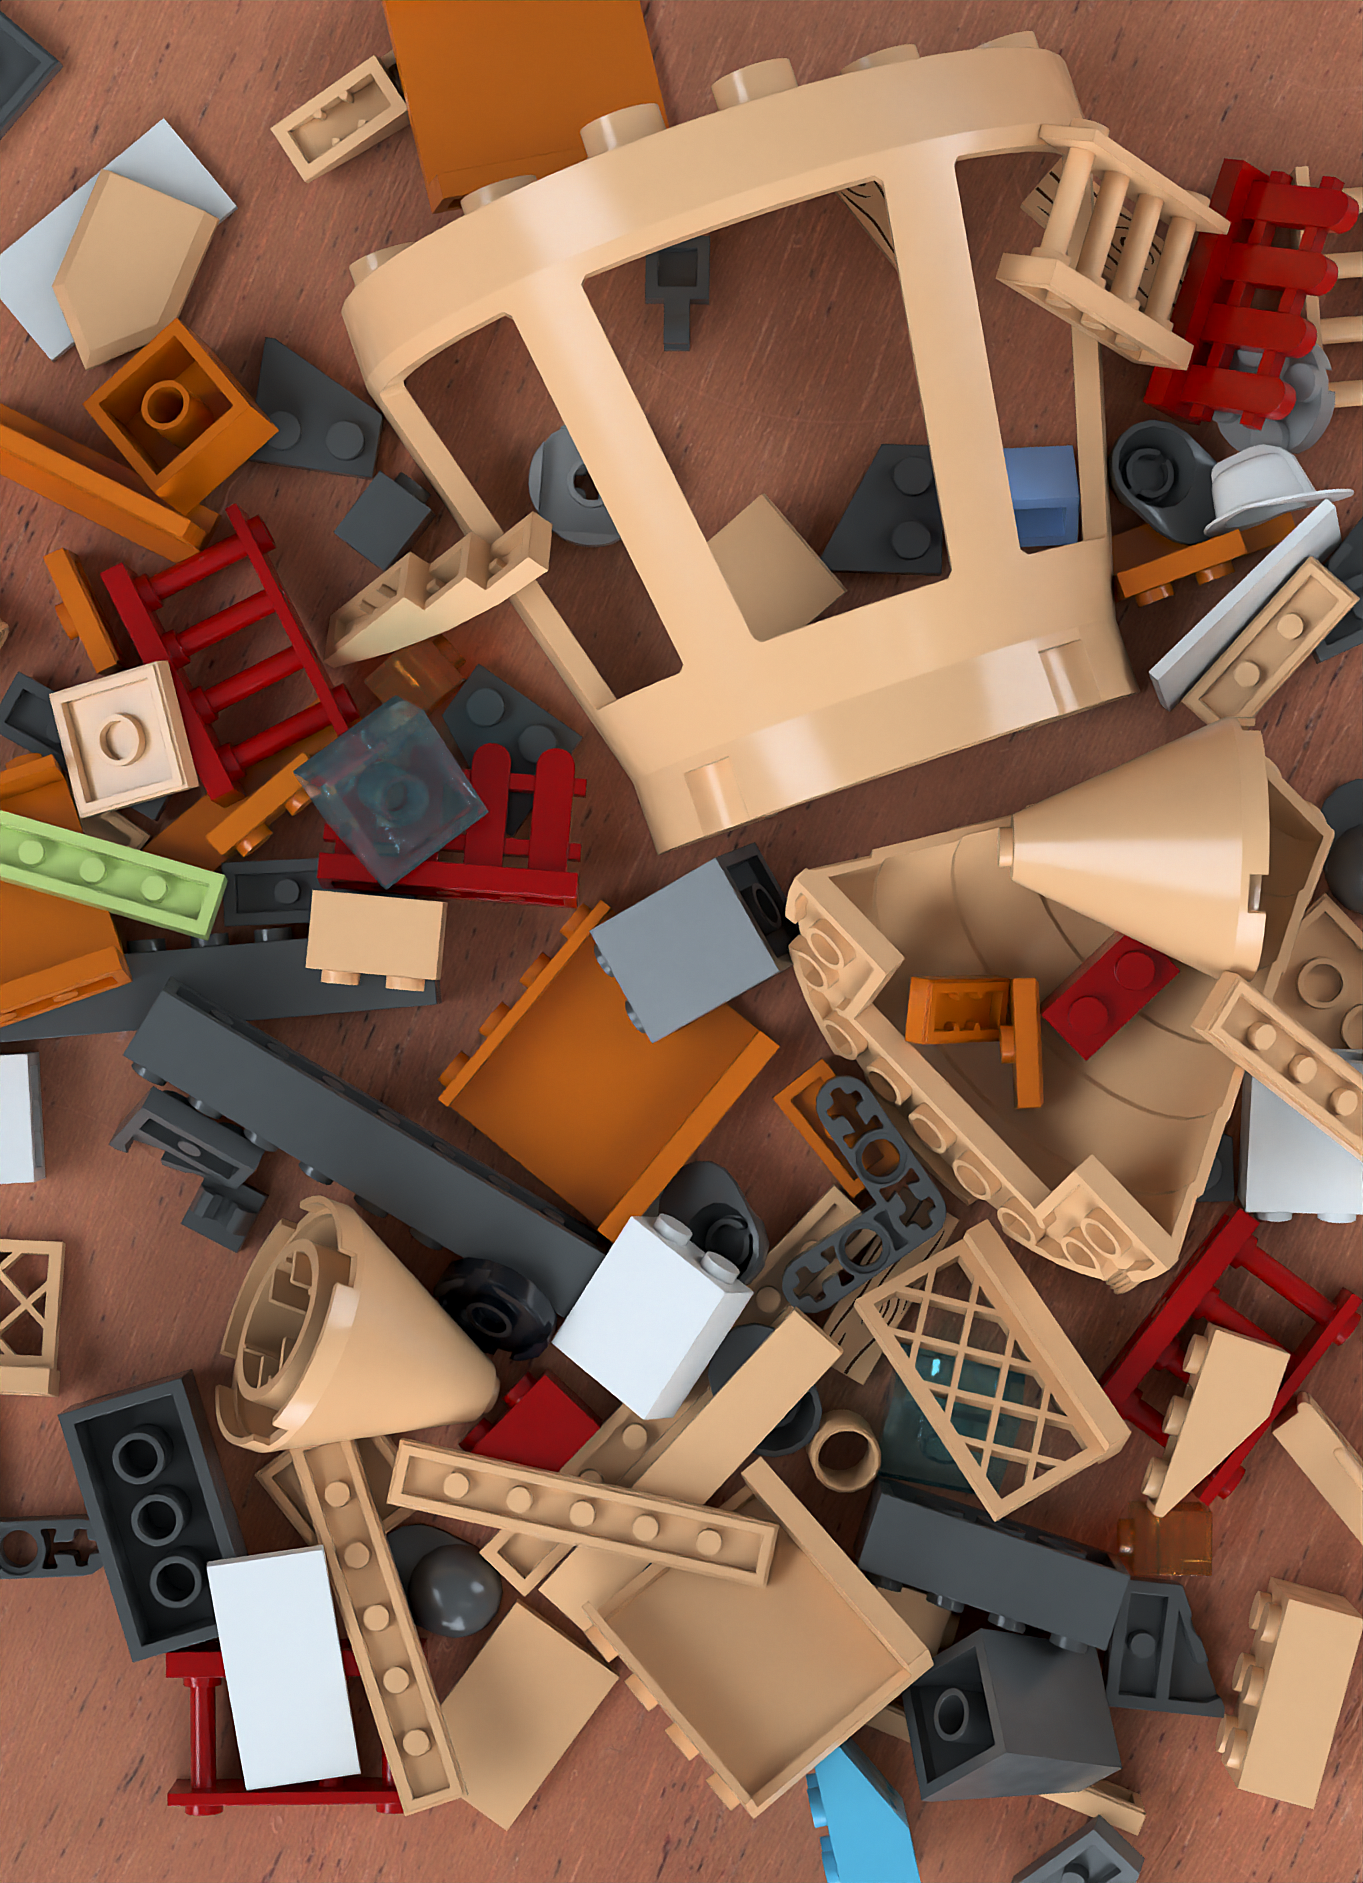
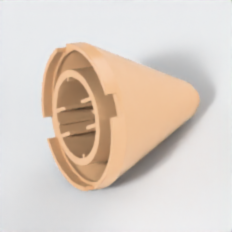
[997,717,1269,982]
[215,1195,500,1453]

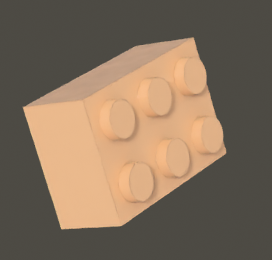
[1215,1577,1363,1809]

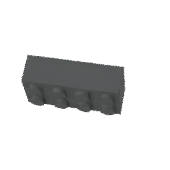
[58,1369,249,1662]
[853,1475,1131,1654]

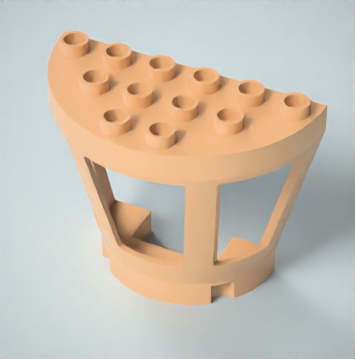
[341,31,1140,855]

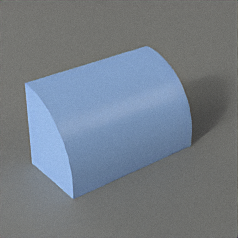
[1003,445,1080,547]

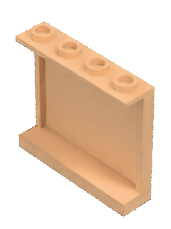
[581,1457,934,1819]

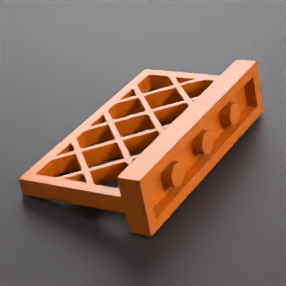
[0,403,222,564]

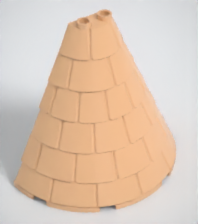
[785,757,1335,1282]

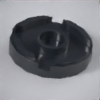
[433,1257,557,1361]

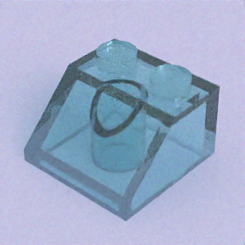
[293,695,489,890]
[877,1343,1026,1495]

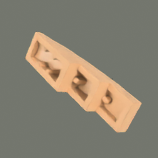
[270,49,411,183]
[323,511,553,668]

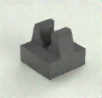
[181,1178,269,1253]

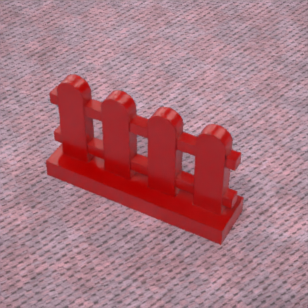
[1142,158,1359,431]
[317,733,587,909]

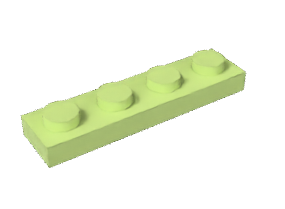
[0,810,228,941]

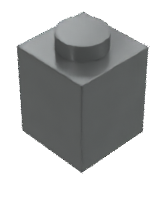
[334,471,436,572]

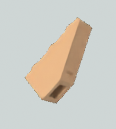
[1141,1323,1290,1518]

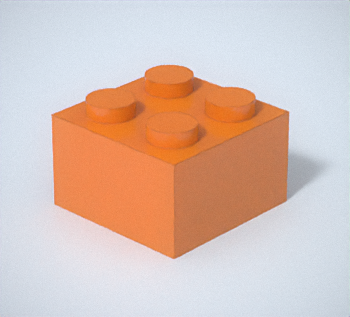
[82,317,279,516]

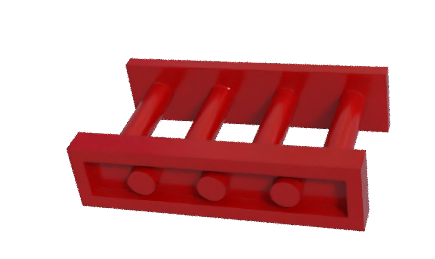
[100,503,361,808]
[1097,1203,1363,1507]
[166,1638,428,1816]

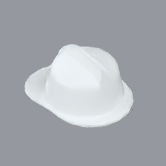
[1204,444,1354,537]

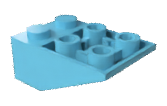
[806,1737,921,1883]

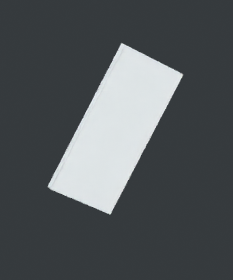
[0,118,238,362]
[1149,498,1342,712]
[207,1545,361,1791]

